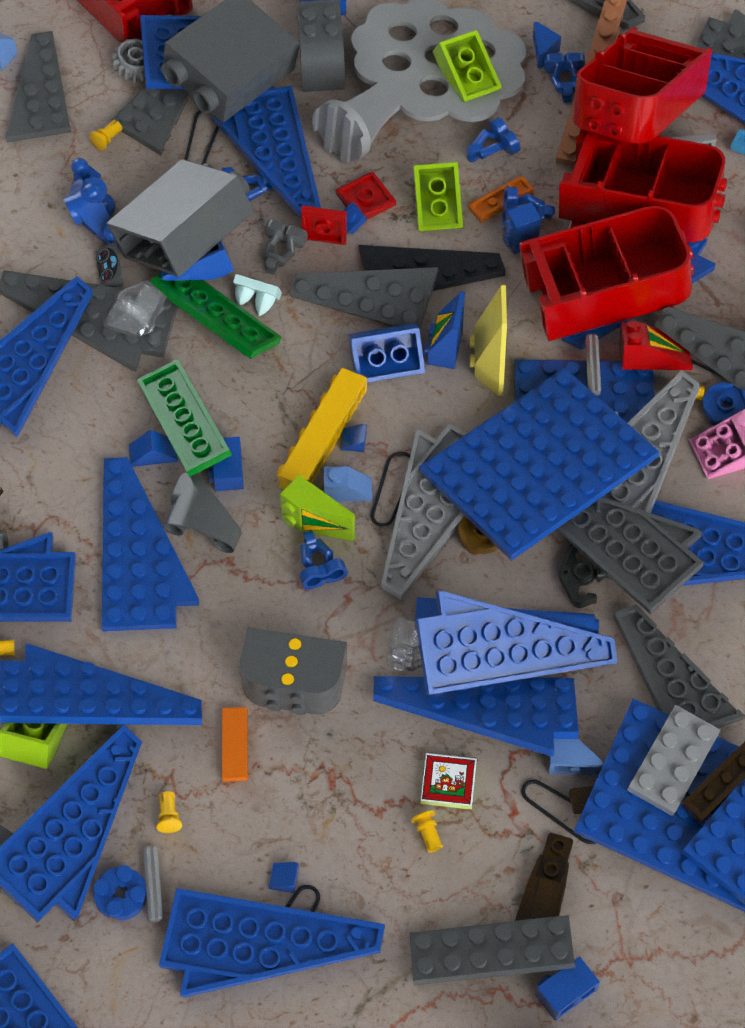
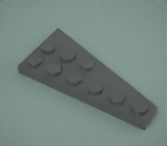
[6,31,71,143]
[613,604,745,728]

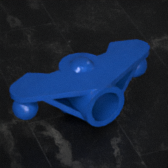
[63,158,119,248]

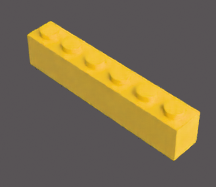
[277,368,367,489]

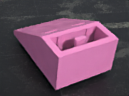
[689,409,745,479]

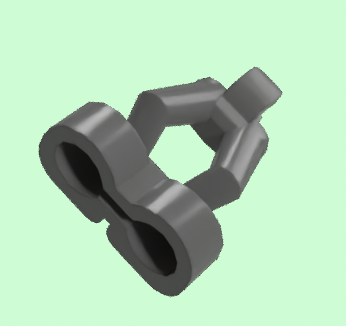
[263,219,308,274]

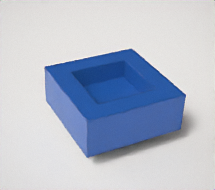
[343,202,368,234]

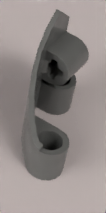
[163,472,242,553]

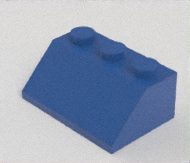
[348,323,425,382]

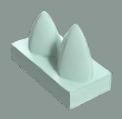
[233,274,282,316]

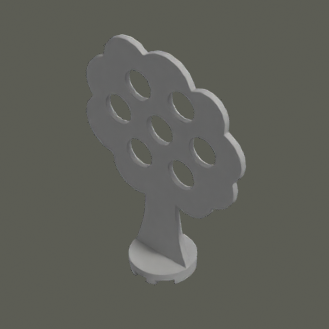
[312,0,527,164]

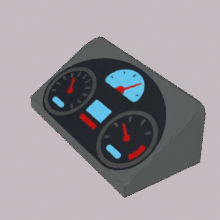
[95,242,124,287]

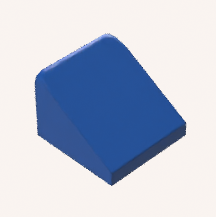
[341,424,367,452]
[269,862,299,893]

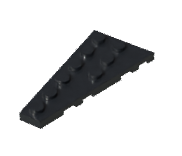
[359,245,506,291]

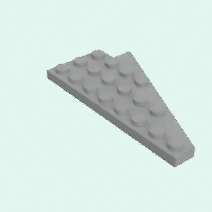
[603,370,700,513]
[381,423,467,600]

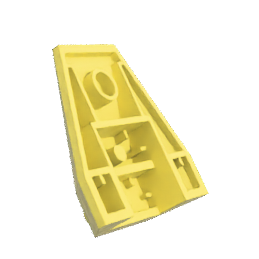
[470,285,507,396]

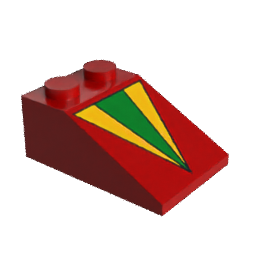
[619,321,693,370]

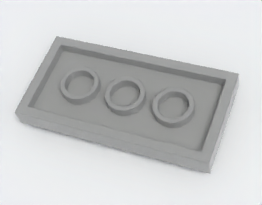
[627,705,721,816]

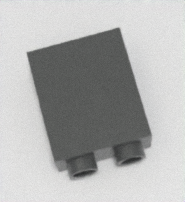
[161,0,300,123]
[107,159,254,277]

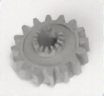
[111,39,145,82]

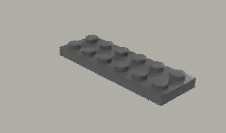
[410,915,575,986]

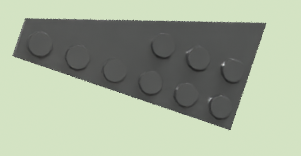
[111,87,189,156]
[290,267,439,329]
[655,306,745,391]

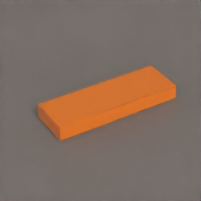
[468,175,535,223]
[222,707,248,782]

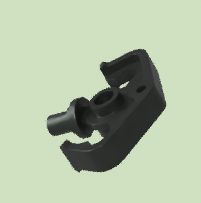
[559,544,609,608]

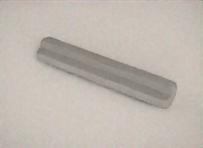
[585,334,601,396]
[143,846,163,923]

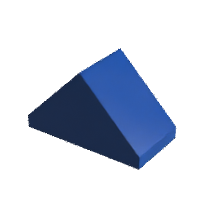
[532,22,561,68]
[129,430,178,467]

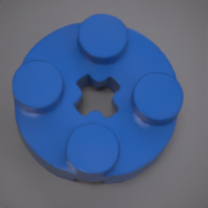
[702,382,745,426]
[94,865,147,920]

